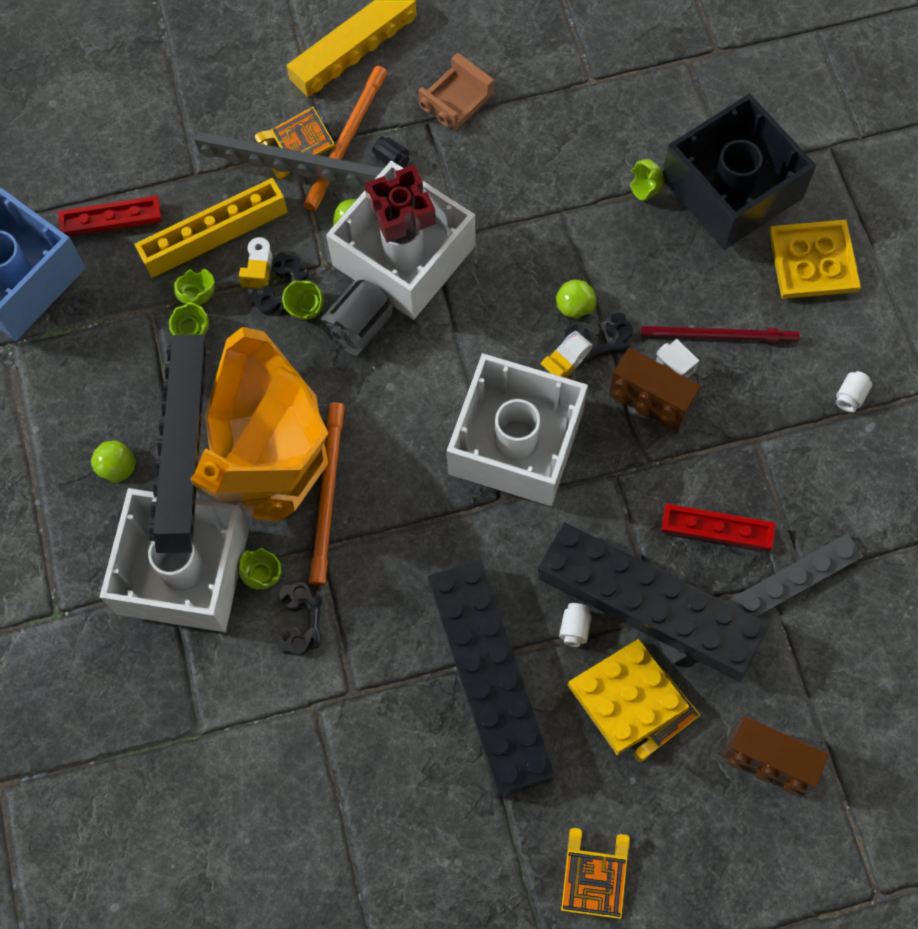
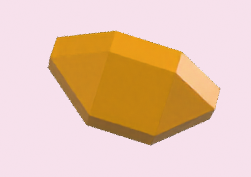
[205,327,328,522]
[190,367,328,504]

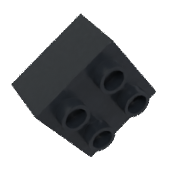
[662,93,817,250]

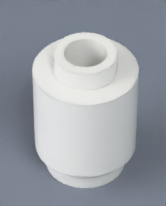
[836,371,872,412]
[559,603,592,647]

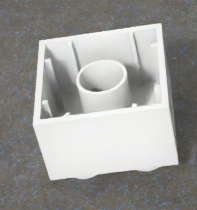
[326,161,476,320]
[447,353,588,506]
[100,488,250,632]

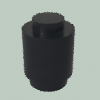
[372,136,409,168]

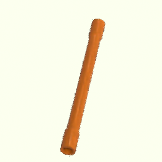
[303,66,388,212]
[309,402,345,586]

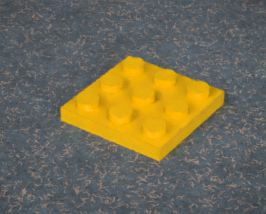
[769,220,861,299]
[568,639,689,756]

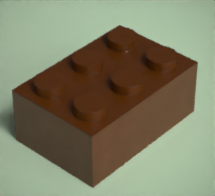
[609,347,701,432]
[722,716,829,796]

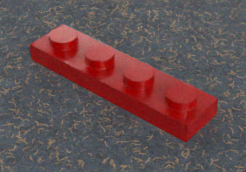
[58,195,162,237]
[661,504,775,551]

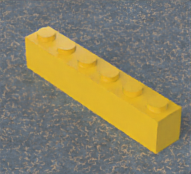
[287,0,417,97]
[134,178,288,278]

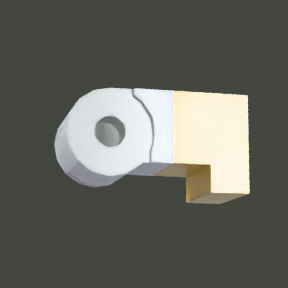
[239,237,273,290]
[540,331,593,378]

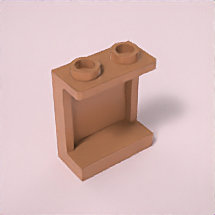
[418,53,494,131]

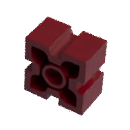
[364,164,436,243]

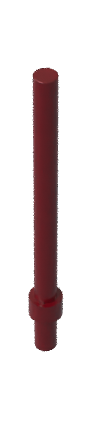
[641,326,800,344]

